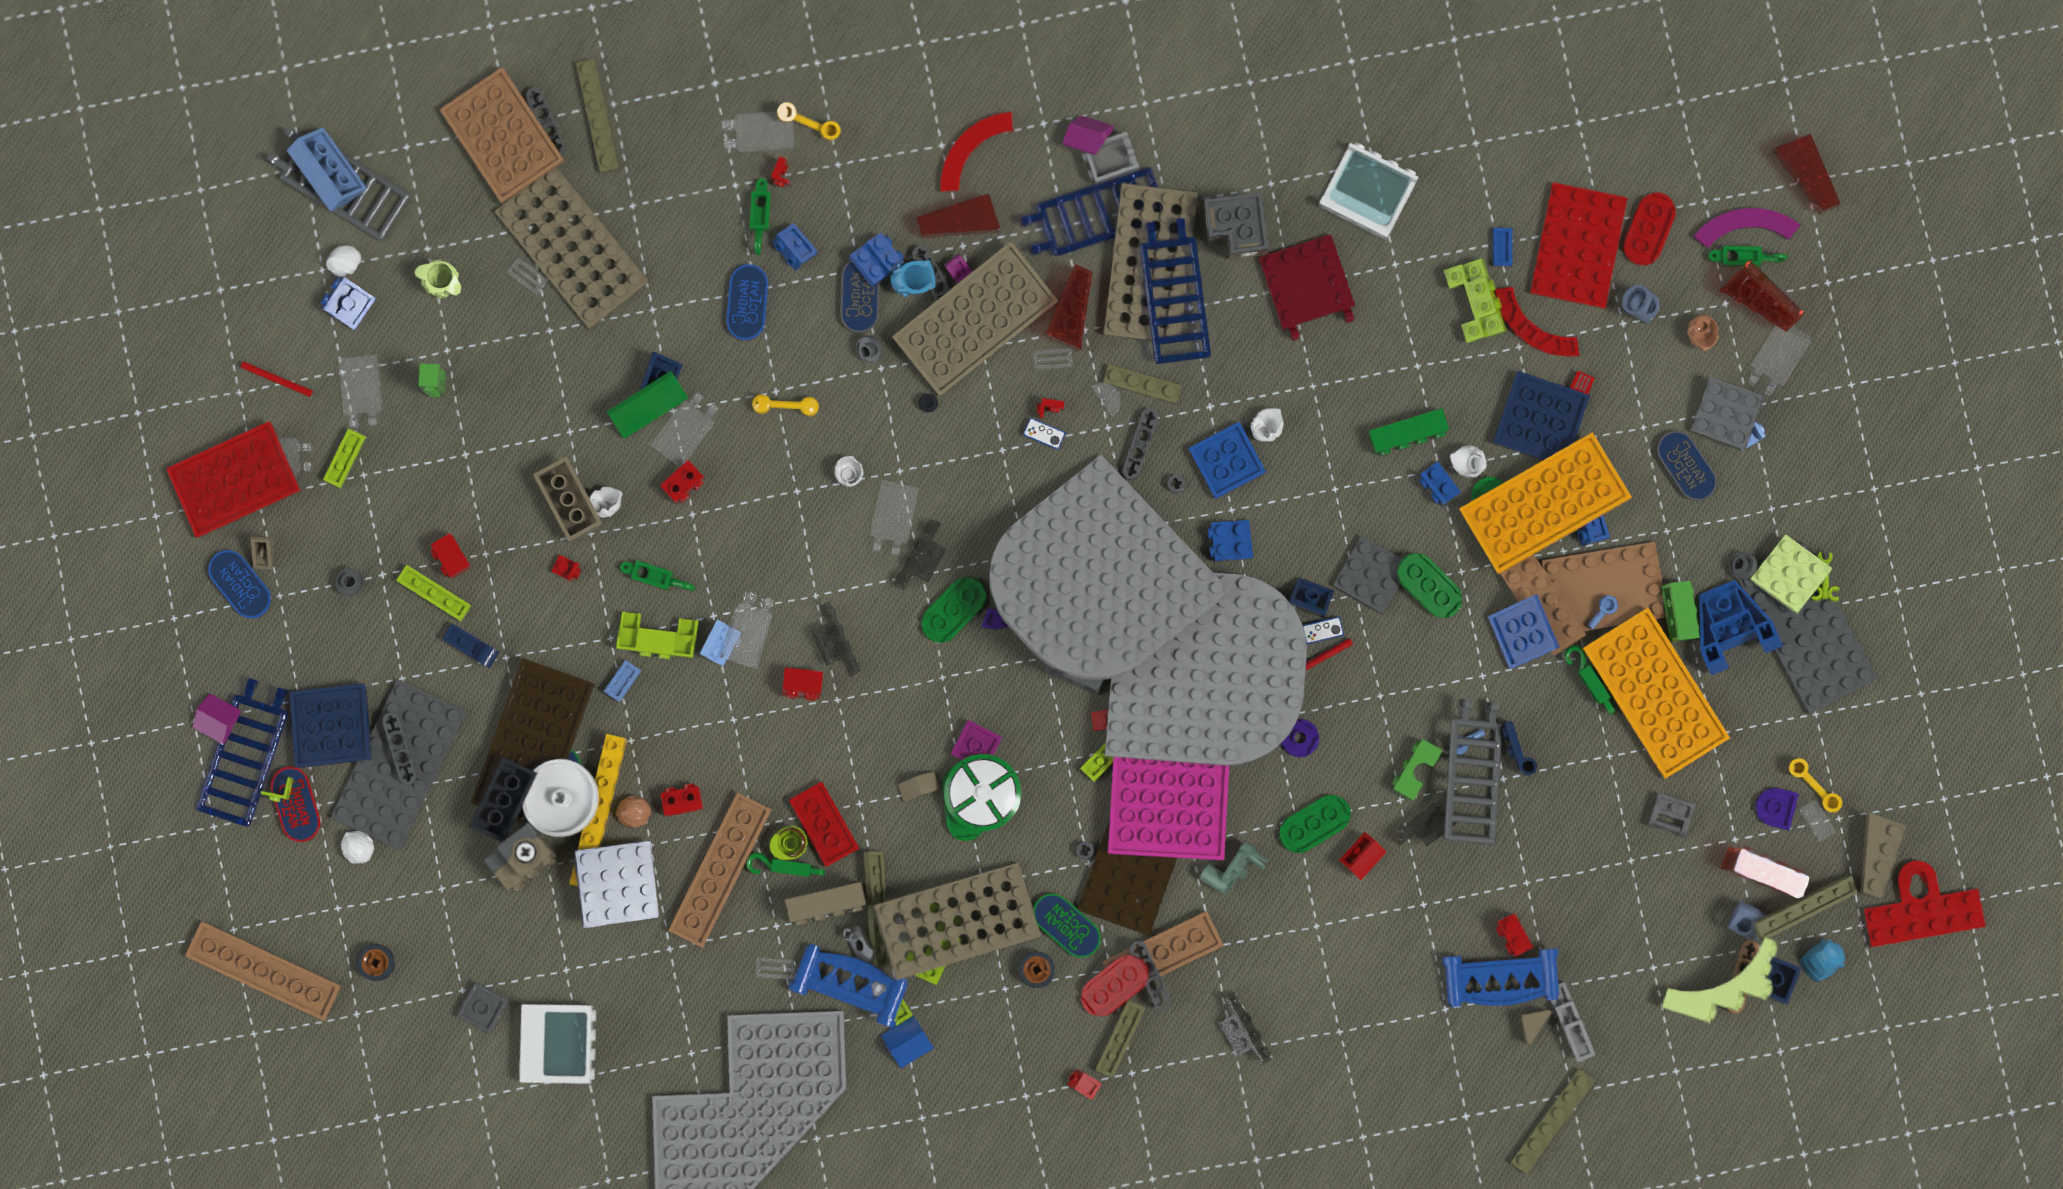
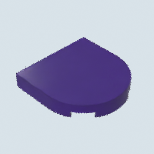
[1755,788,1799,831]

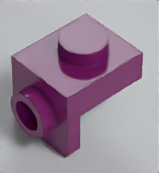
[944,254,973,284]

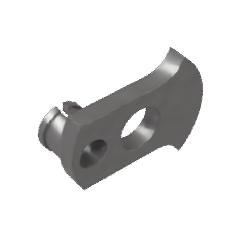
[843,926,876,963]

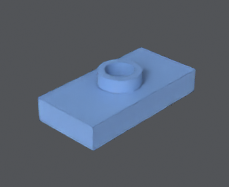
[604,660,641,702]

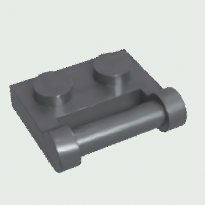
[1648,793,1695,838]

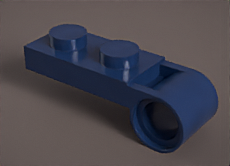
[442,623,500,669]
[1501,721,1537,776]

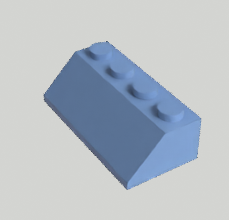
[287,128,367,212]

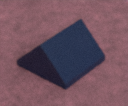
[640,352,683,389]
[1289,577,1334,618]

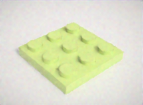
[1750,535,1832,614]

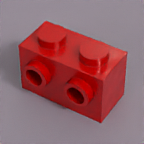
[660,460,705,504]
[430,533,472,579]
[782,668,823,701]
[660,783,704,817]
[1339,832,1386,880]
[1495,913,1533,957]

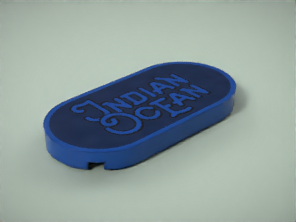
[727,265,768,341]
[209,550,271,618]

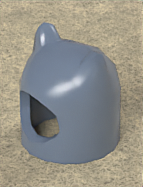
[1622,285,1660,324]
[1727,901,1767,941]

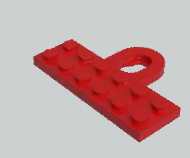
[1863,861,1986,947]

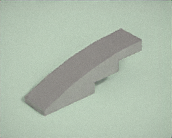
[1551,982,1595,1062]

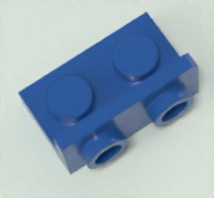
[772,223,818,271]
[1419,462,1461,506]
[1577,515,1610,546]

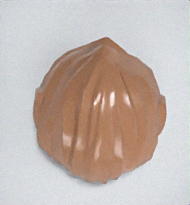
[1687,314,1719,351]
[615,796,651,828]

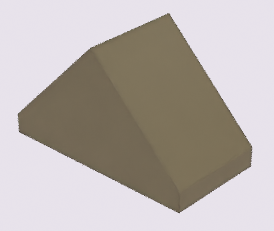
[251,537,275,570]
[898,771,940,803]
[1520,1010,1552,1045]

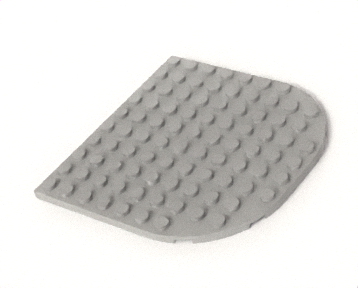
[989,455,1230,680]
[1105,573,1307,766]

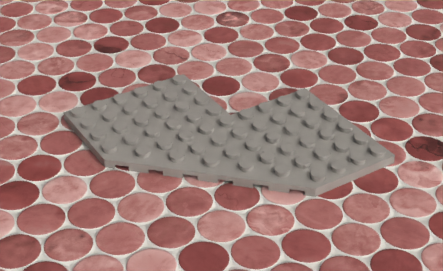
[652,1011,846,1189]

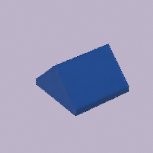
[881,1015,934,1068]

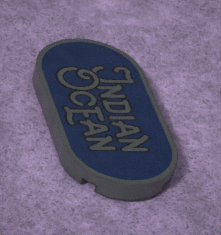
[840,260,880,334]
[1657,431,1717,501]

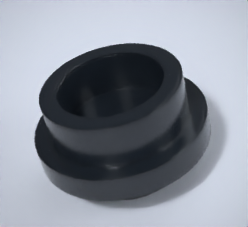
[919,393,938,413]

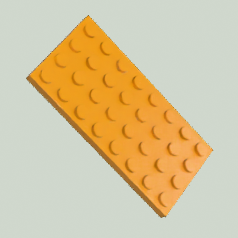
[1459,432,1632,575]
[1582,608,1730,779]

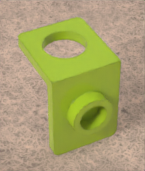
[261,777,293,802]

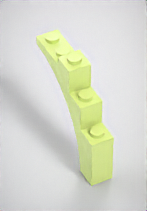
[1662,938,1777,1023]

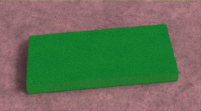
[607,371,688,439]

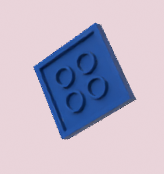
[1189,422,1266,499]
[1488,594,1560,669]

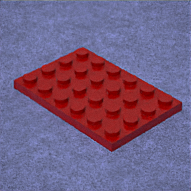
[1530,182,1628,309]
[166,421,301,538]

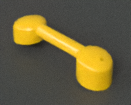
[777,102,841,141]
[752,394,819,417]
[1789,758,1842,812]

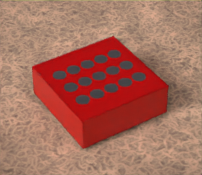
[1570,371,1595,394]

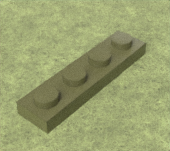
[1103,364,1182,404]
[1095,1000,1146,1078]

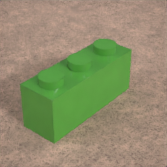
[1661,581,1700,643]

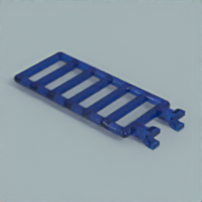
[1021,167,1163,257]
[1140,218,1211,364]
[196,678,288,827]

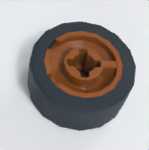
[357,944,395,981]
[1019,951,1055,988]

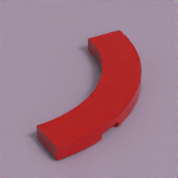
[940,112,1013,192]
[1494,287,1579,357]

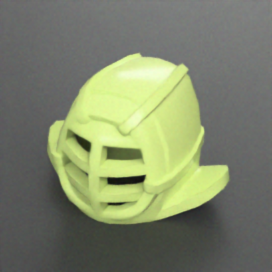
[415,260,461,299]

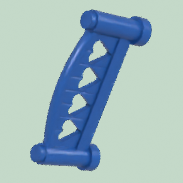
[788,943,908,1029]
[1442,948,1559,1007]

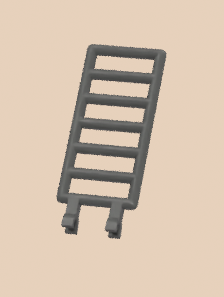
[267,128,410,241]
[1444,699,1503,845]

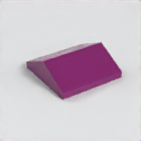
[1063,115,1114,155]
[192,693,242,745]

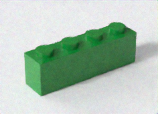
[1368,408,1449,456]

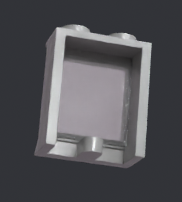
[1082,131,1140,185]

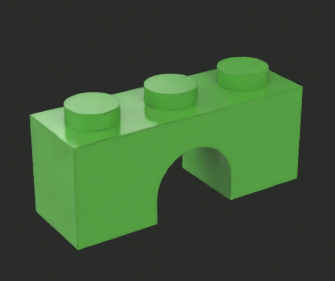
[419,363,446,398]
[1392,739,1443,801]

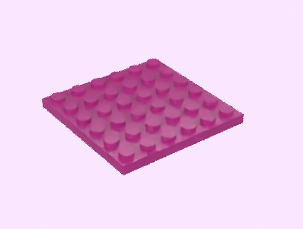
[1108,757,1229,860]

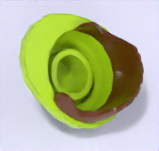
[770,826,808,860]

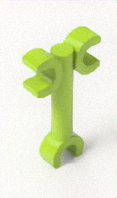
[1811,552,1839,602]

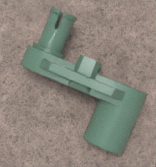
[1200,841,1269,895]

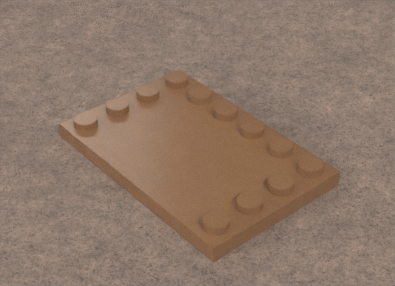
[440,67,565,204]
[1541,542,1666,632]

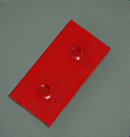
[789,781,860,867]

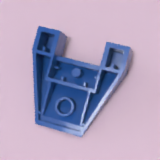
[1699,580,1783,675]

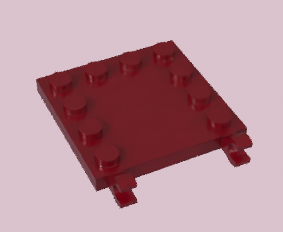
[1259,234,1356,341]

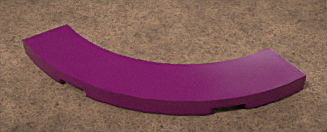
[1693,208,1801,249]

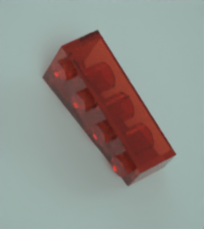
[1773,134,1840,214]

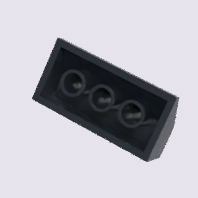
[469,755,538,842]

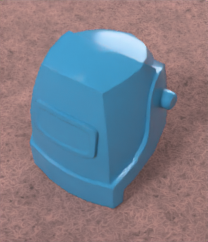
[891,260,935,297]
[1799,939,1845,982]

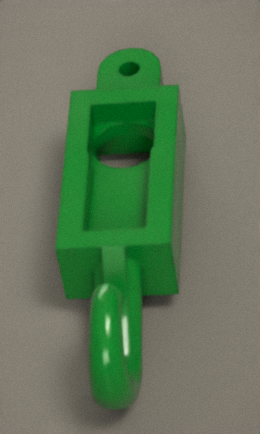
[749,178,771,255]
[1708,246,1788,267]
[620,560,696,592]
[1564,645,1615,715]
[746,852,825,877]

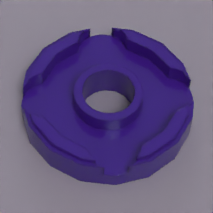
[1281,719,1319,757]

